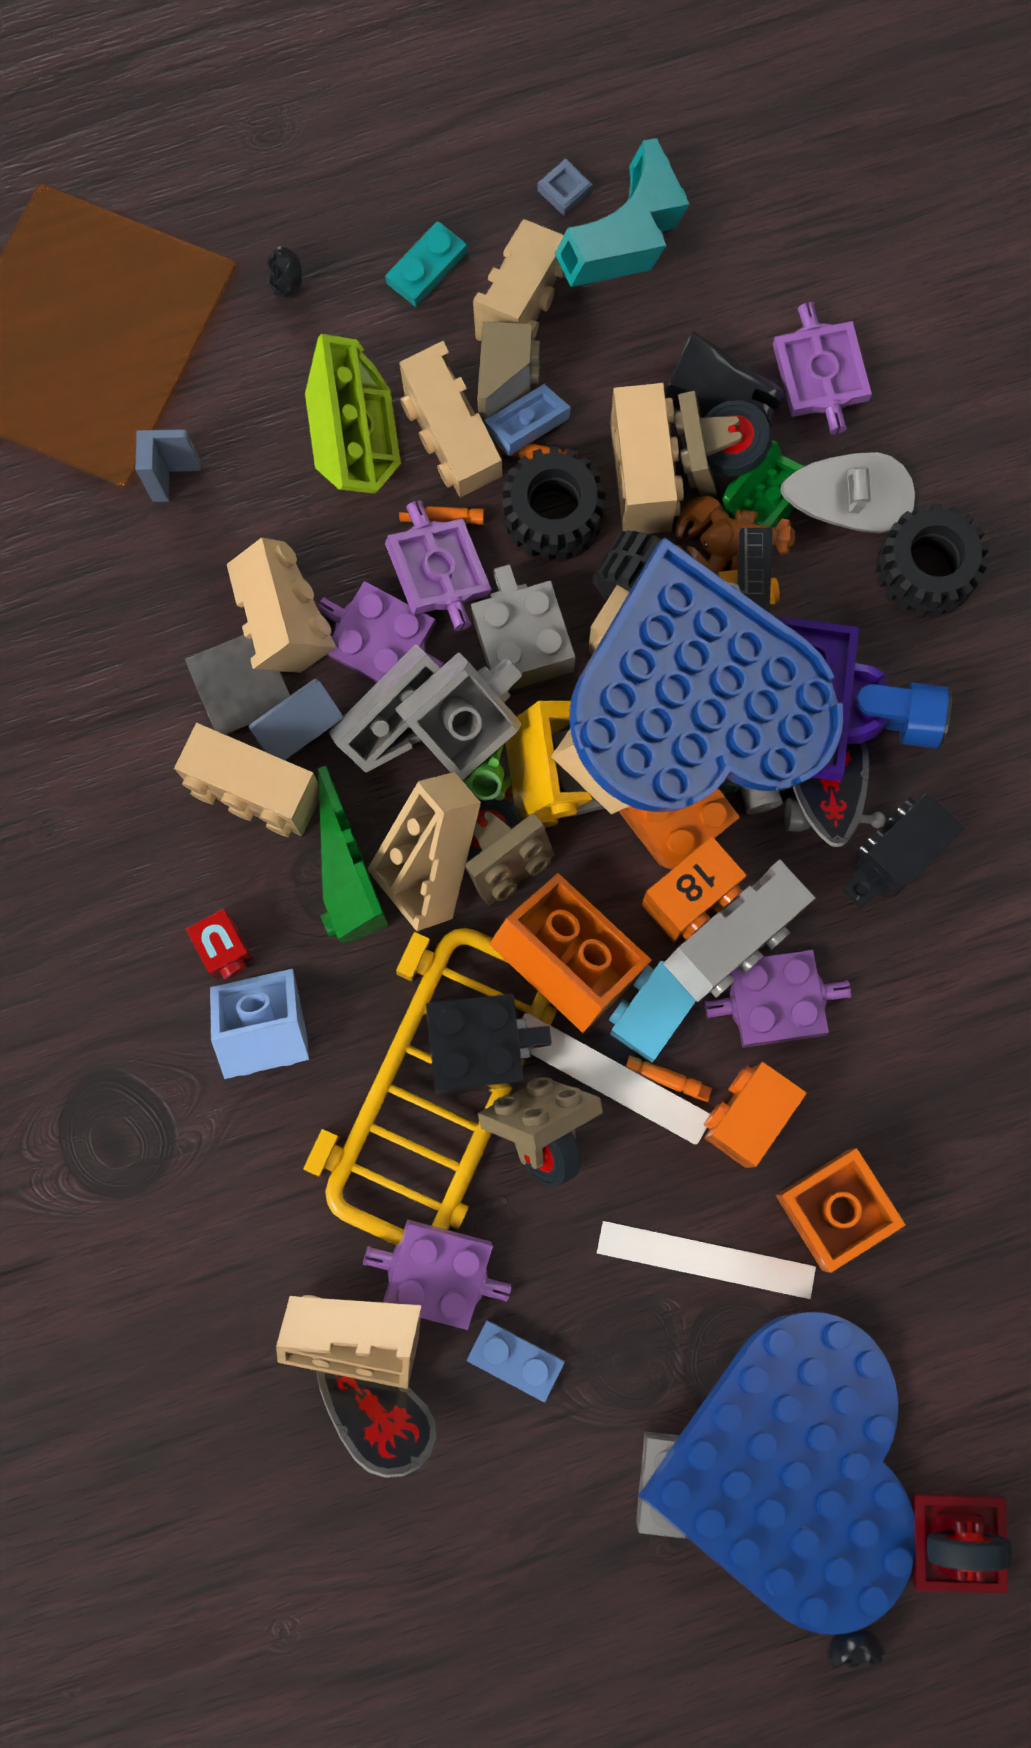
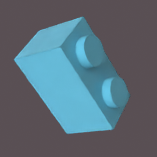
[609,960,696,1063]

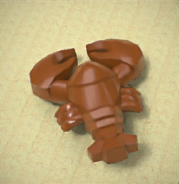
[676,495,795,576]

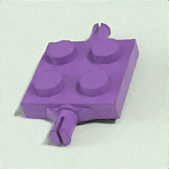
[773,302,872,435]
[385,500,492,631]
[317,581,445,682]
[704,950,851,1048]
[363,1219,511,1330]

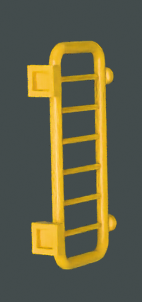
[303,928,558,1246]

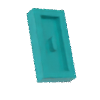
[385,221,468,307]

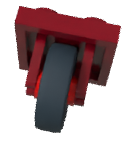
[912,1493,1012,1594]

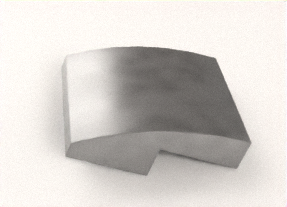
[185,635,290,735]

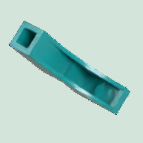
[555,138,689,287]

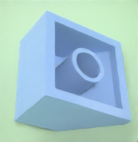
[210,969,309,1079]

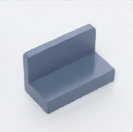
[135,430,201,502]
[249,679,344,760]

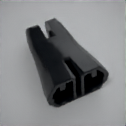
[665,331,786,427]

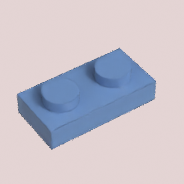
[483,384,571,456]
[466,1320,565,1403]

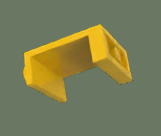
[505,701,592,828]

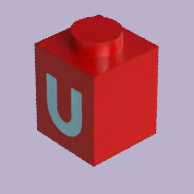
[186,909,254,980]

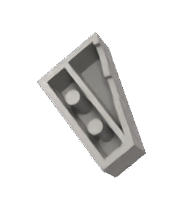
[329,644,440,772]
[663,859,815,1002]

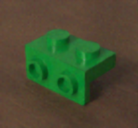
[723,440,805,528]

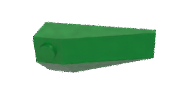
[318,766,390,945]

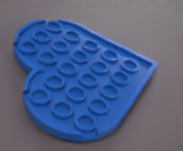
[570,537,843,812]
[638,1312,915,1635]

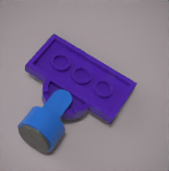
[776,616,952,781]

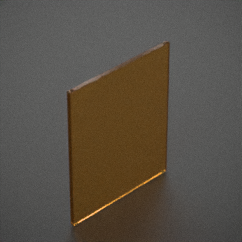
[0,183,237,488]

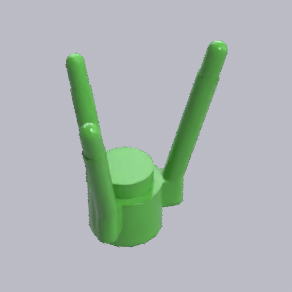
[462,744,512,801]

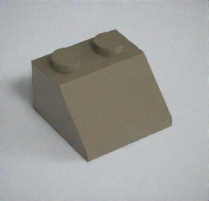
[477,321,540,421]

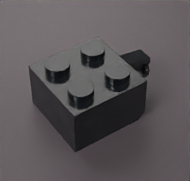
[842,793,965,908]
[426,994,552,1096]

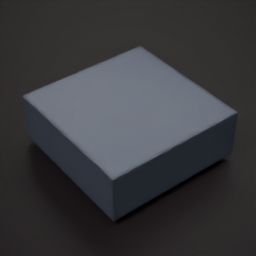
[537,159,593,216]

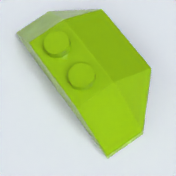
[305,334,401,494]

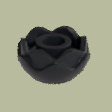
[267,247,302,298]
[827,1631,885,1668]

